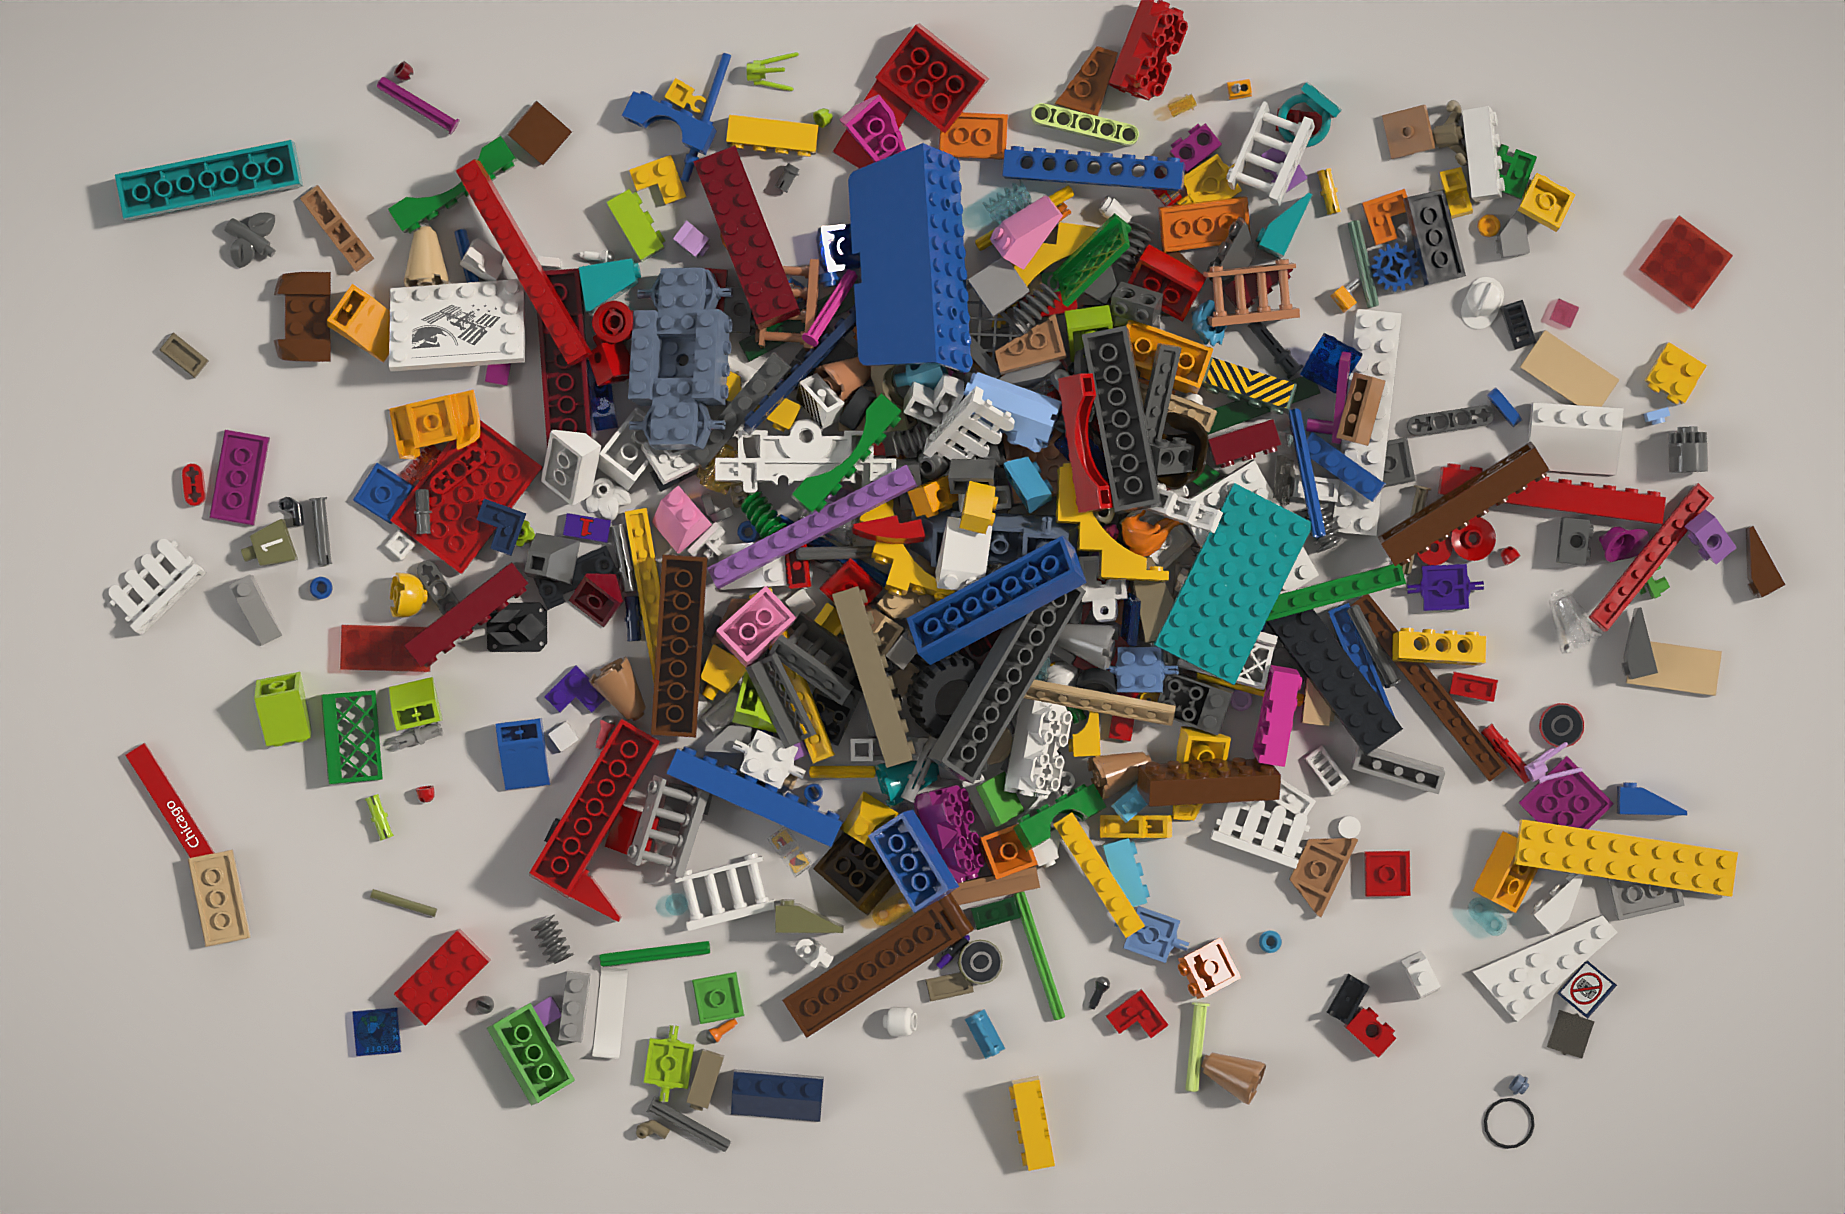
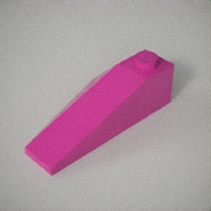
[839,94,906,162]

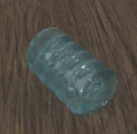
[982,179,1032,224]

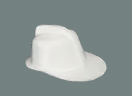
[1461,277,1504,329]

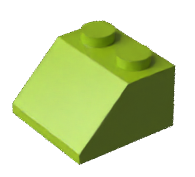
[1064,305,1113,362]

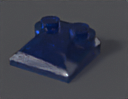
[816,223,861,273]

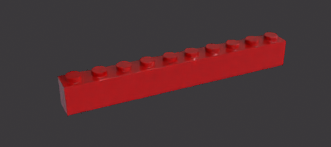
[456,159,592,366]
[1438,463,1666,524]

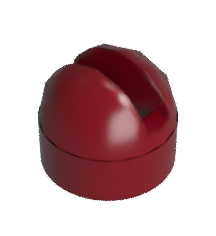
[394,61,414,81]

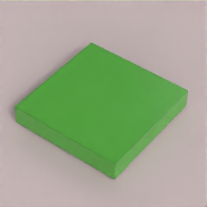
[976,772,1025,827]
[692,972,745,1024]

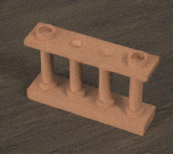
[755,259,820,351]
[1203,259,1300,327]

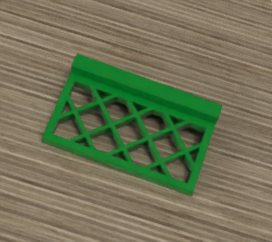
[1052,213,1131,307]
[321,690,383,784]

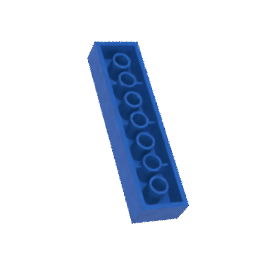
[907,535,1087,665]
[666,746,843,847]

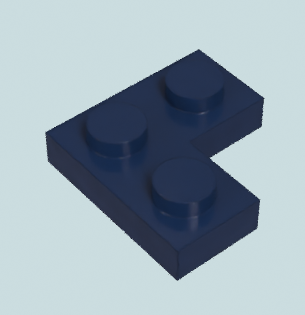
[476,498,526,556]

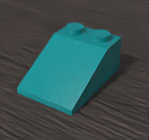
[1255,193,1313,259]

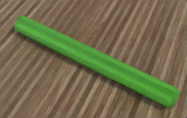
[1014,891,1065,1020]

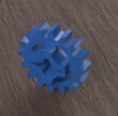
[1371,243,1420,292]

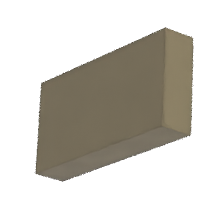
[160,332,209,378]
[925,972,974,1002]

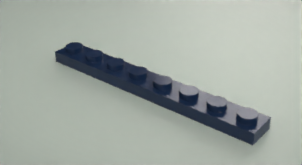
[743,304,856,435]

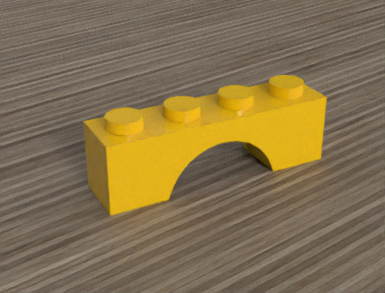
[725,371,802,432]

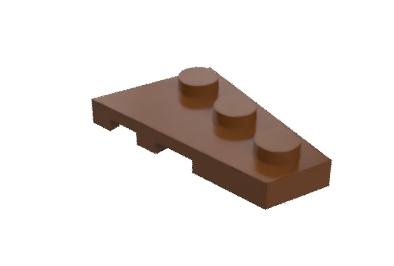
[1055,46,1118,116]

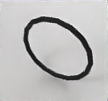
[1484,1098,1535,1149]

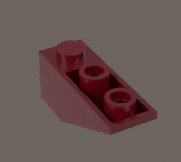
[1222,269,1293,309]

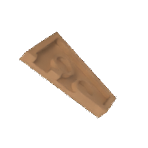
[995,314,1066,375]

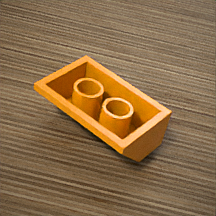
[1472,831,1539,913]

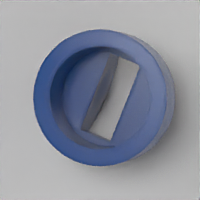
[804,783,823,802]

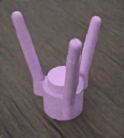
[1524,742,1582,784]

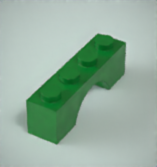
[1013,783,1107,852]

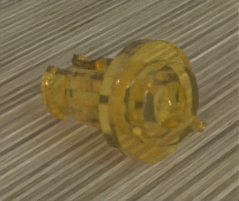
[696,444,738,495]

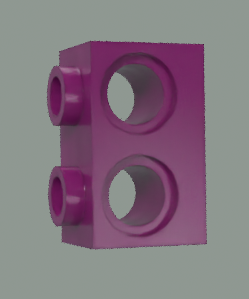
[1169,123,1222,174]

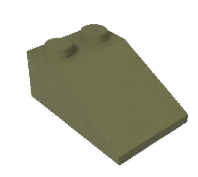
[775,899,844,933]

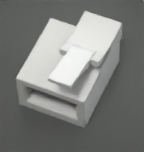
[459,238,505,281]

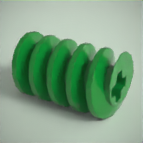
[741,491,788,539]

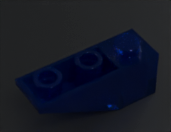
[587,360,618,431]

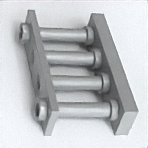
[627,775,710,878]

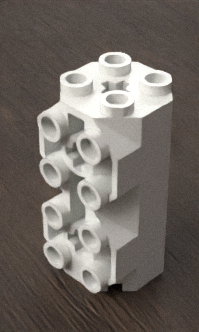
[1004,698,1072,799]

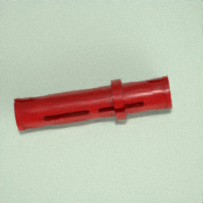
[1481,723,1530,784]

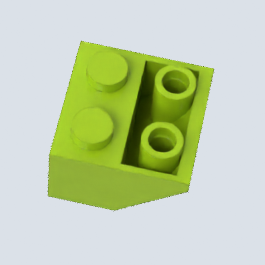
[389,677,443,731]

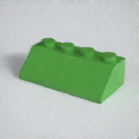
[487,1003,575,1106]

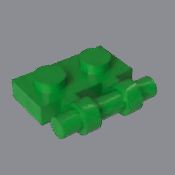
[1497,144,1537,199]

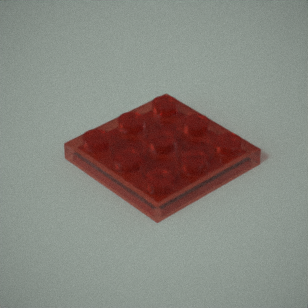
[1638,215,1733,310]

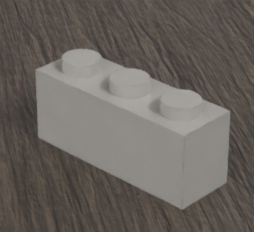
[558,971,591,1043]

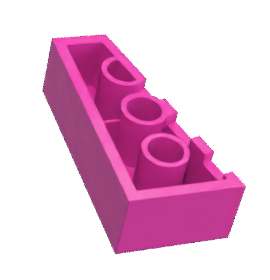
[1252,665,1302,767]

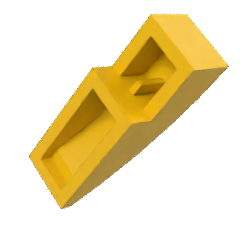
[1100,815,1172,838]

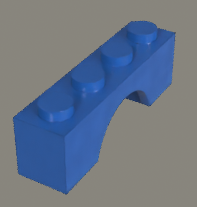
[622,91,717,155]

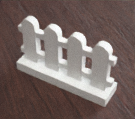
[923,386,1015,460]
[109,539,206,635]
[1210,801,1310,869]

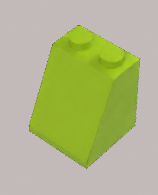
[254,672,311,747]

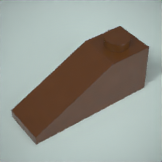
[1746,526,1785,598]

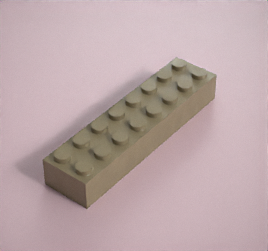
[832,586,916,768]

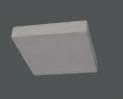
[968,257,1030,317]

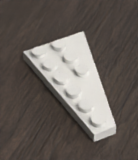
[1472,915,1618,1022]

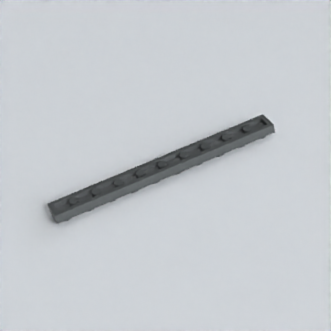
[1115,343,1182,550]

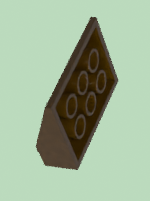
[813,832,896,916]

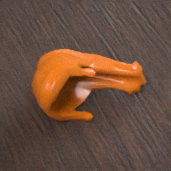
[1122,510,1184,557]

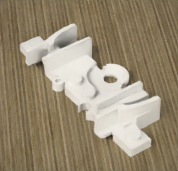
[715,419,896,495]

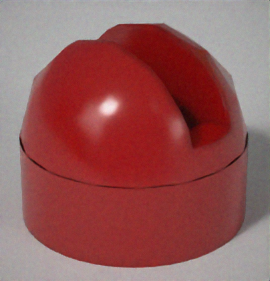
[1501,546,1521,565]
[416,785,435,803]

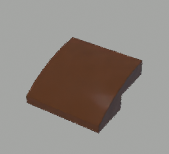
[507,101,572,165]

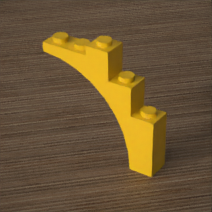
[859,499,955,601]

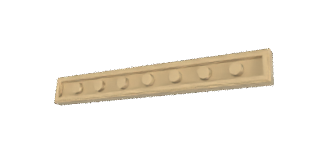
[1024,679,1176,726]

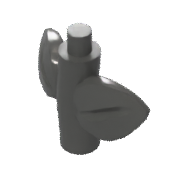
[224,212,276,268]

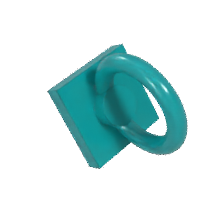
[1278,82,1342,148]

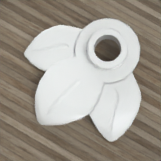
[586,477,631,521]

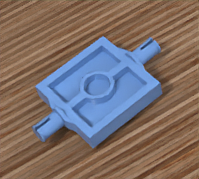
[1106,647,1179,693]
[1114,906,1189,963]

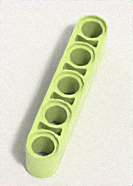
[1031,103,1139,146]

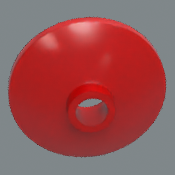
[1451,516,1496,561]

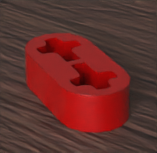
[182,463,206,506]

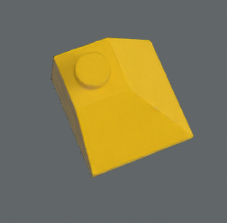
[840,791,899,851]

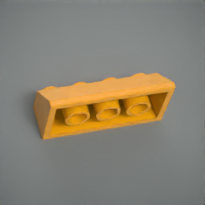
[1126,320,1213,394]

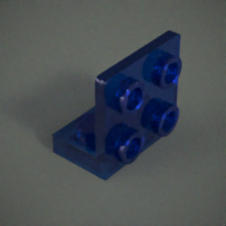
[1300,333,1363,394]

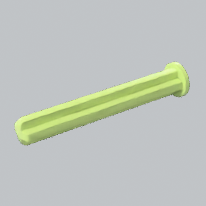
[1185,1002,1210,1092]

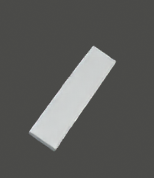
[1145,489,1223,533]

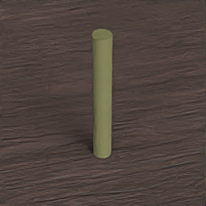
[370,889,437,917]

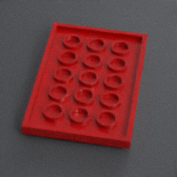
[390,420,543,574]

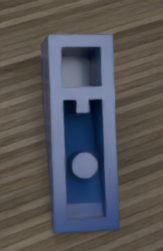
[1617,782,1687,816]

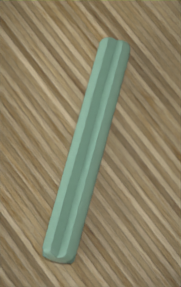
[1348,220,1379,308]

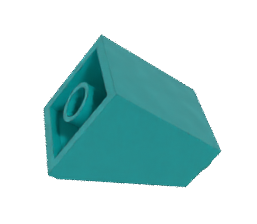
[579,258,641,314]

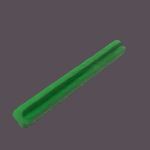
[599,941,711,967]

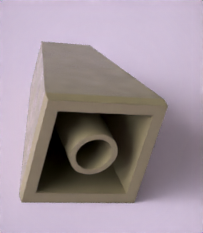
[1129,556,1174,642]

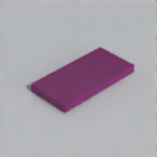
[209,430,270,526]

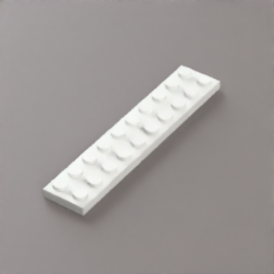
[1332,309,1402,537]

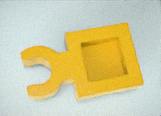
[664,78,706,114]

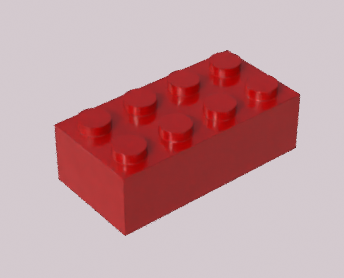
[394,929,491,1026]

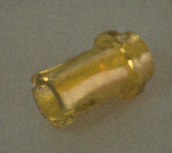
[1167,94,1197,118]

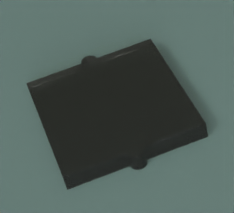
[1547,1010,1595,1059]

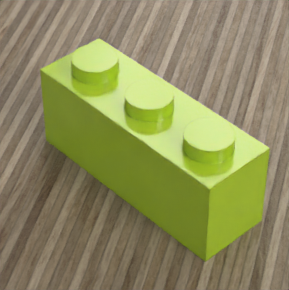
[606,189,666,262]

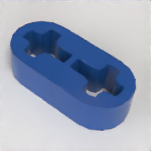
[1487,387,1522,427]

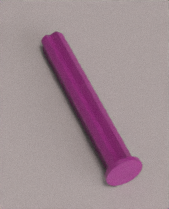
[377,77,460,135]

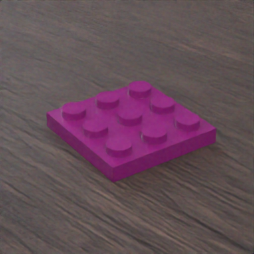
[1518,756,1614,829]

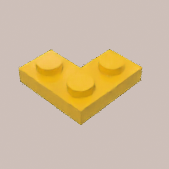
[629,155,687,205]

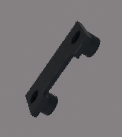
[533,546,620,610]

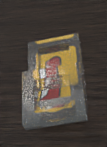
[767,826,813,877]

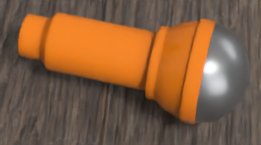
[706,1018,738,1044]

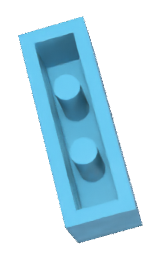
[1102,838,1150,907]

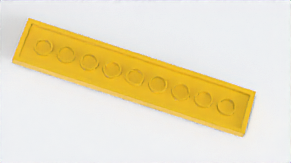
[1514,820,1738,897]

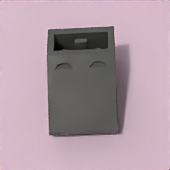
[1157,673,1235,736]

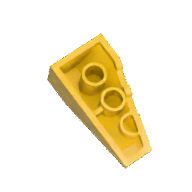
[1172,726,1231,821]

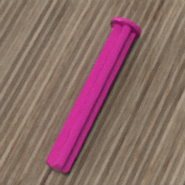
[802,269,858,346]

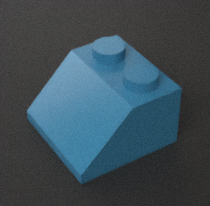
[1004,457,1053,513]

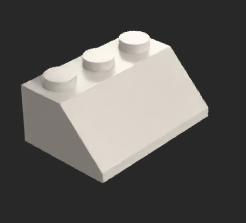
[541,430,601,506]

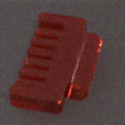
[400,445,441,485]

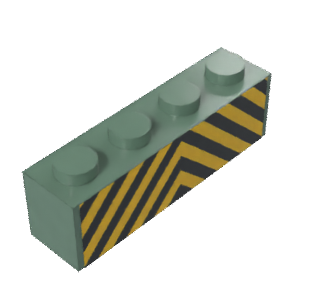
[1203,357,1297,415]

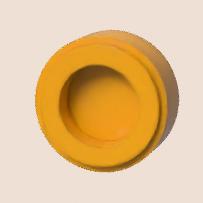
[1477,214,1501,237]

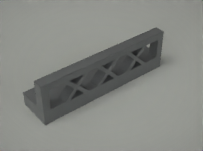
[746,653,816,749]

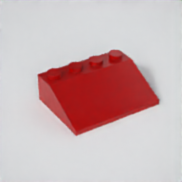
[875,23,989,133]

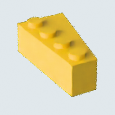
[1009,1076,1055,1171]

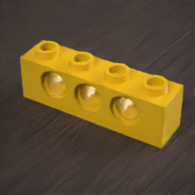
[1393,628,1486,666]

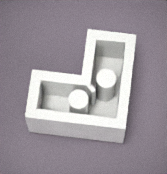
[903,373,964,427]

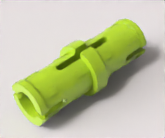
[365,794,394,841]

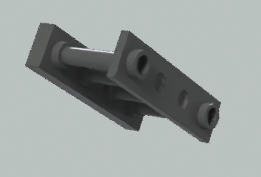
[769,611,858,705]

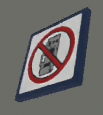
[1557,960,1617,1019]

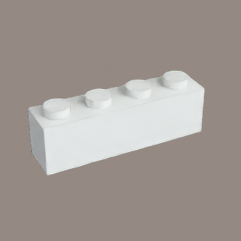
[1462,106,1505,202]

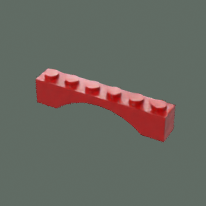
[1058,373,1114,513]

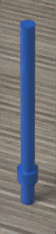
[680,53,731,182]

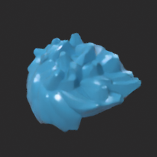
[1192,300,1227,347]

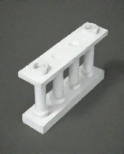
[1226,101,1315,207]
[675,853,775,931]

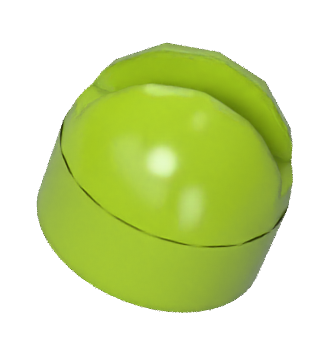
[813,108,833,128]

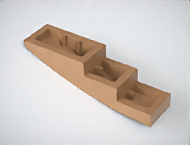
[300,185,374,272]

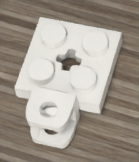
[1079,556,1128,622]

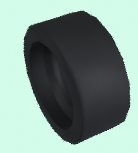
[839,386,876,431]
[1076,668,1118,695]

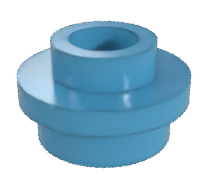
[1259,930,1282,953]

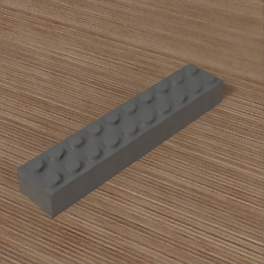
[928,587,1086,784]

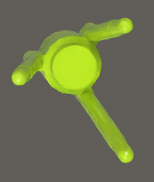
[747,52,799,91]

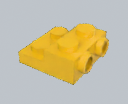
[1517,173,1576,232]
[1644,342,1707,405]

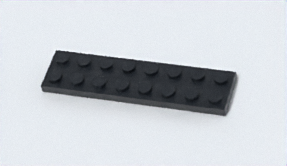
[1266,609,1403,756]

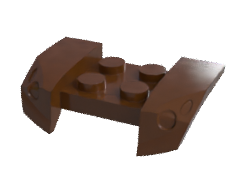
[274,272,331,362]

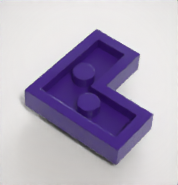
[544,665,605,713]

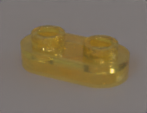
[872,892,912,926]

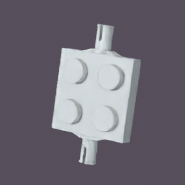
[732,730,806,789]

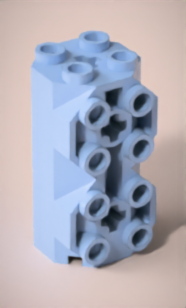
[964,372,1062,452]

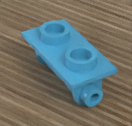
[965,1009,1005,1059]

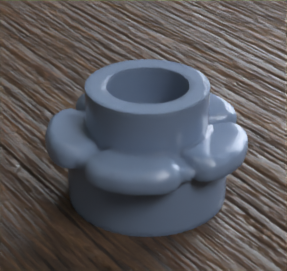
[1509,1074,1529,1095]

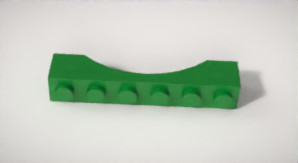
[388,136,517,234]
[792,393,902,515]

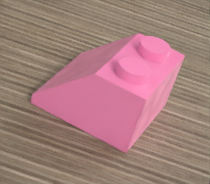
[652,485,712,554]

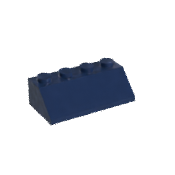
[731,1069,824,1122]

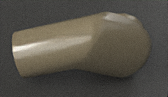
[636,1120,670,1139]

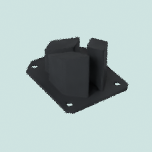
[487,602,547,652]

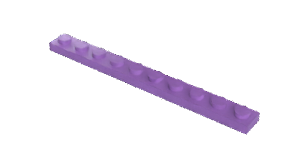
[707,465,917,589]

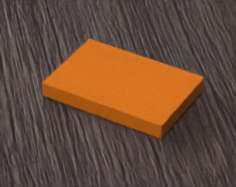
[939,112,1008,160]

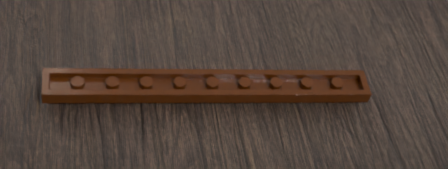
[1350,594,1507,782]

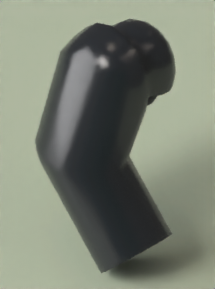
[279,497,304,526]

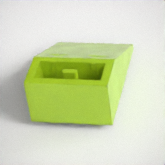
[732,671,793,733]

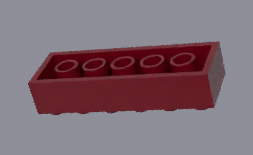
[403,562,529,668]

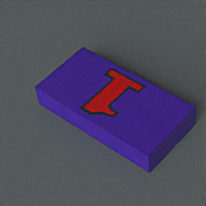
[563,513,611,543]

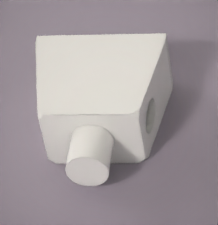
[1401,951,1441,999]

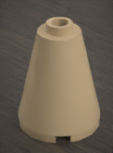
[404,226,449,287]

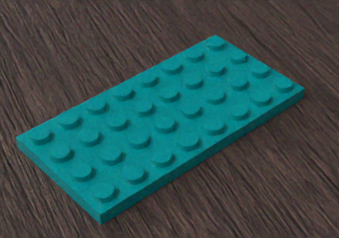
[1153,483,1312,685]

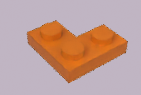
[1361,189,1407,246]

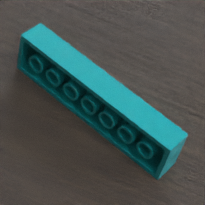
[115,140,303,221]

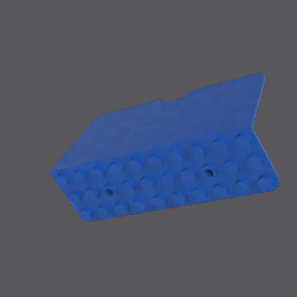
[848,143,973,372]

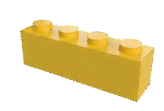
[726,115,819,157]

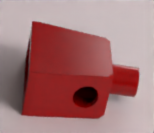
[588,334,631,386]

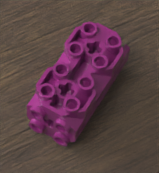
[913,785,985,883]

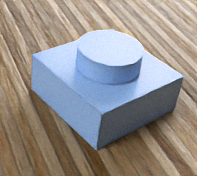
[1643,407,1670,425]

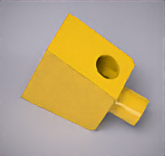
[700,644,747,701]

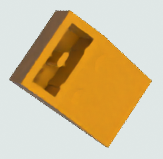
[327,284,390,363]

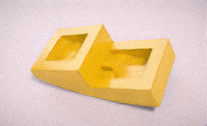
[1439,167,1473,219]

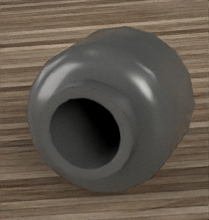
[918,452,950,480]

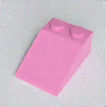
[990,195,1063,270]
[716,586,797,667]

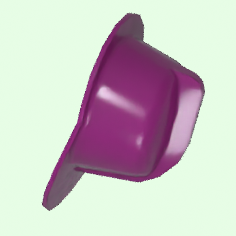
[1599,526,1650,562]

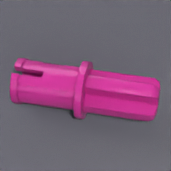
[1103,524,1119,540]

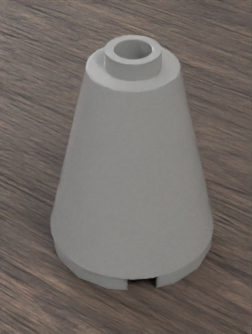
[1057,624,1119,670]

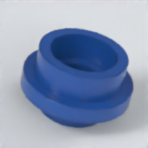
[818,271,840,288]
[737,521,760,543]
[310,577,333,599]

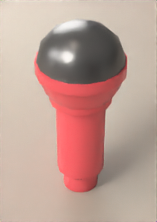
[595,715,615,749]

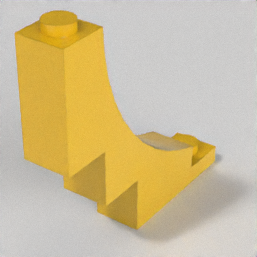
[991,222,1100,329]
[1056,463,1169,582]

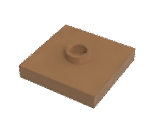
[1382,105,1435,159]

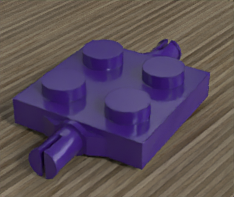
[1407,564,1484,611]

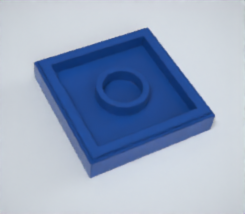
[353,463,415,524]

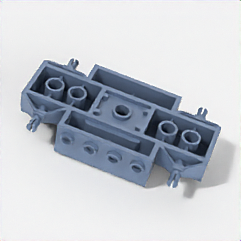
[628,267,734,450]

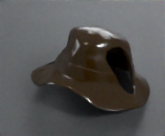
[1156,412,1209,490]

